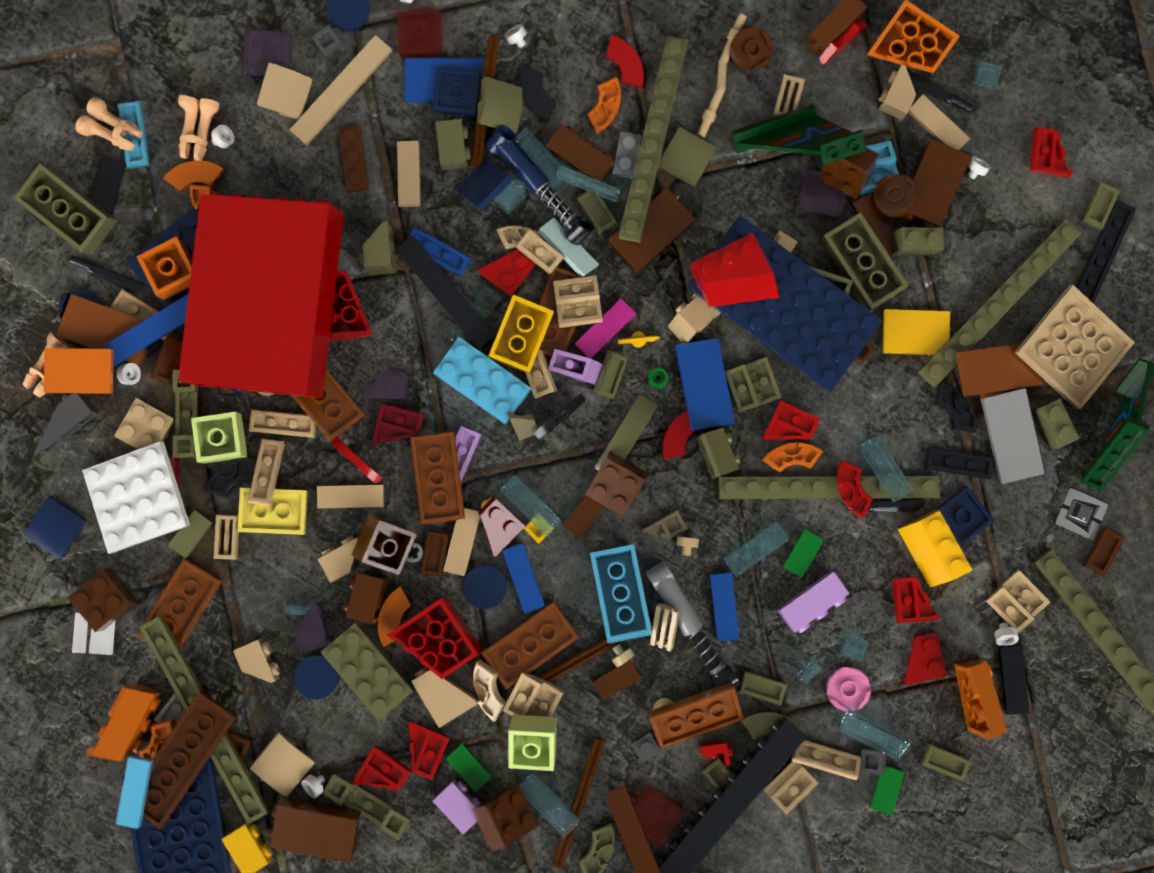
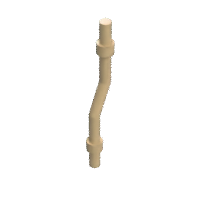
[697,14,747,138]

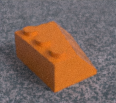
[867,0,960,73]
[954,659,1007,740]
[87,682,161,761]

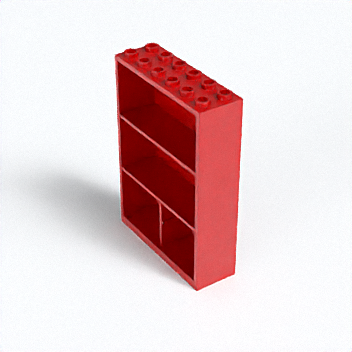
[178,191,344,398]

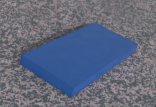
[405,58,485,103]
[675,338,735,431]

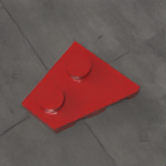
[1030,127,1072,178]
[477,250,536,297]
[762,400,821,440]
[892,577,940,623]
[903,632,947,685]
[408,721,450,780]
[352,745,412,791]

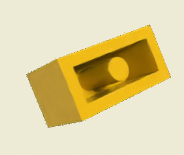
[222,822,273,873]

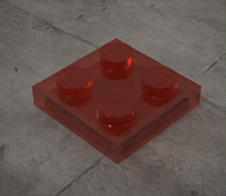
[398,10,443,57]
[634,784,685,849]

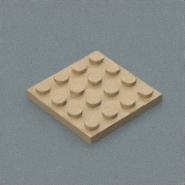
[1014,285,1135,409]

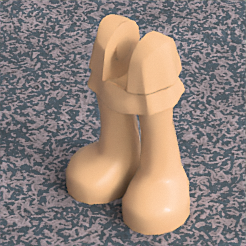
[178,95,220,161]
[76,97,143,151]
[23,331,78,397]

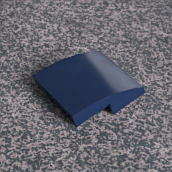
[24,496,87,559]

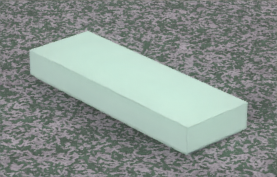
[538,218,599,277]

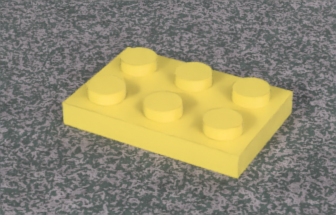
[237,488,308,535]

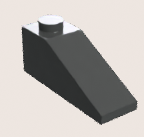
[36,393,99,454]

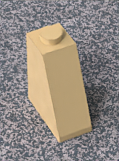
[411,667,478,728]

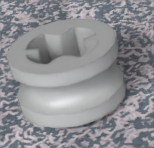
[406,543,424,562]

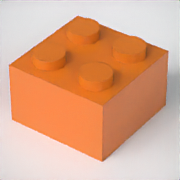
[136,236,193,300]

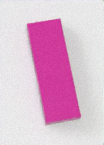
[575,299,636,359]

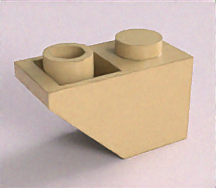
[879,65,916,120]
[318,536,358,583]
[233,638,280,683]

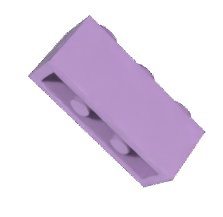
[776,571,849,633]

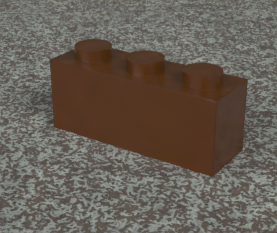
[546,124,614,188]

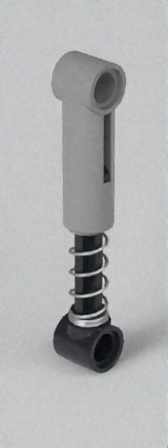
[645,561,740,687]

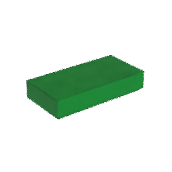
[782,529,824,578]
[446,743,492,792]
[869,765,905,815]

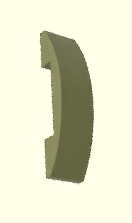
[173,370,200,458]
[594,394,658,471]
[322,773,411,840]

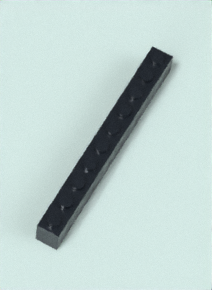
[656,716,807,873]

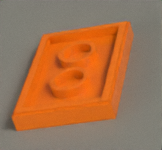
[44,348,114,394]

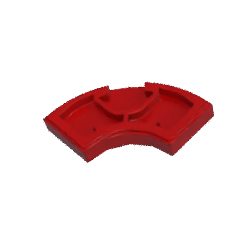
[819,20,868,64]
[606,35,644,89]
[662,411,697,460]
[332,437,382,484]
[836,460,873,519]

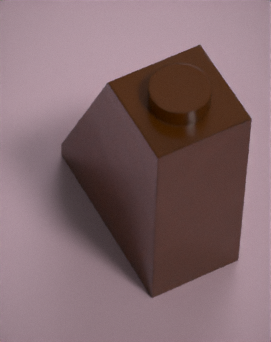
[807,0,867,56]

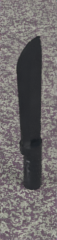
[907,69,974,113]
[69,255,145,293]
[846,499,924,512]

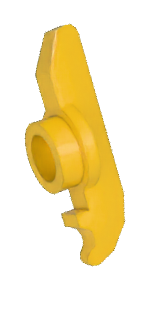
[618,332,660,348]

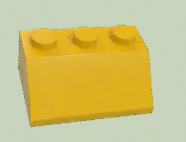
[488,295,554,373]
[898,509,972,588]

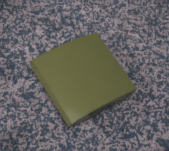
[477,76,522,134]
[659,127,718,187]
[725,357,783,413]

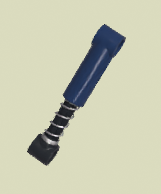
[486,125,594,245]

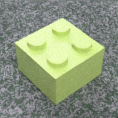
[191,412,247,464]
[509,715,557,771]

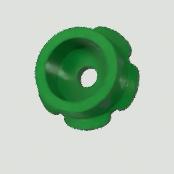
[648,367,669,389]

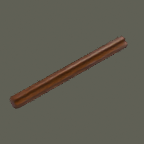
[470,36,500,166]
[538,612,654,683]
[552,737,605,868]

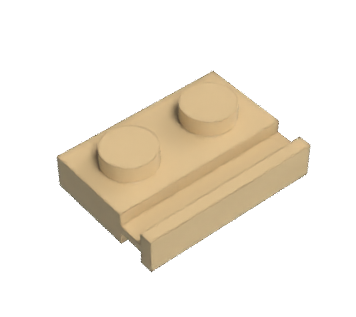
[764,761,819,815]

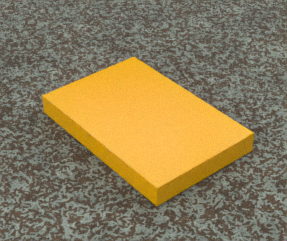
[882,309,950,355]

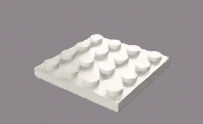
[82,442,190,554]

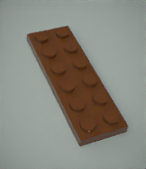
[143,690,238,829]

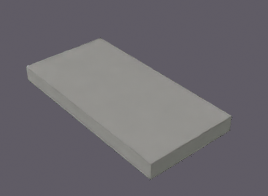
[981,388,1045,484]

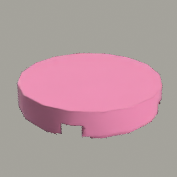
[826,667,871,712]

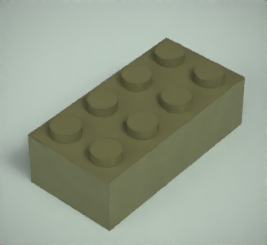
[14,163,118,255]
[819,212,909,311]
[321,621,415,721]

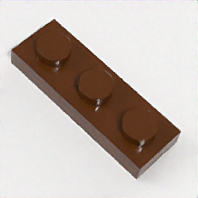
[338,125,369,193]

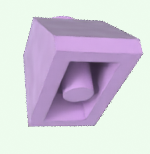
[548,349,603,385]

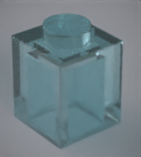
[493,178,526,215]

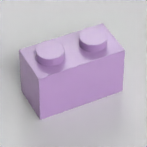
[433,779,481,834]

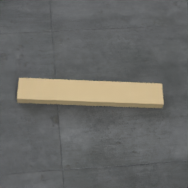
[290,35,392,146]

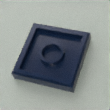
[433,68,481,117]
[456,160,512,211]
[936,486,995,547]

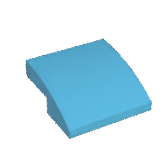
[860,141,899,195]

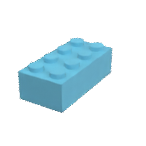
[433,337,531,425]
[590,544,653,643]

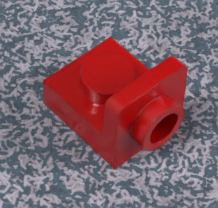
[698,740,733,766]

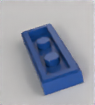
[408,227,471,277]
[502,543,545,613]
[709,572,739,641]

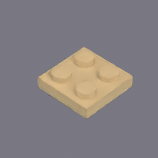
[114,398,175,449]

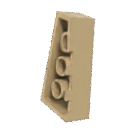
[667,293,721,343]

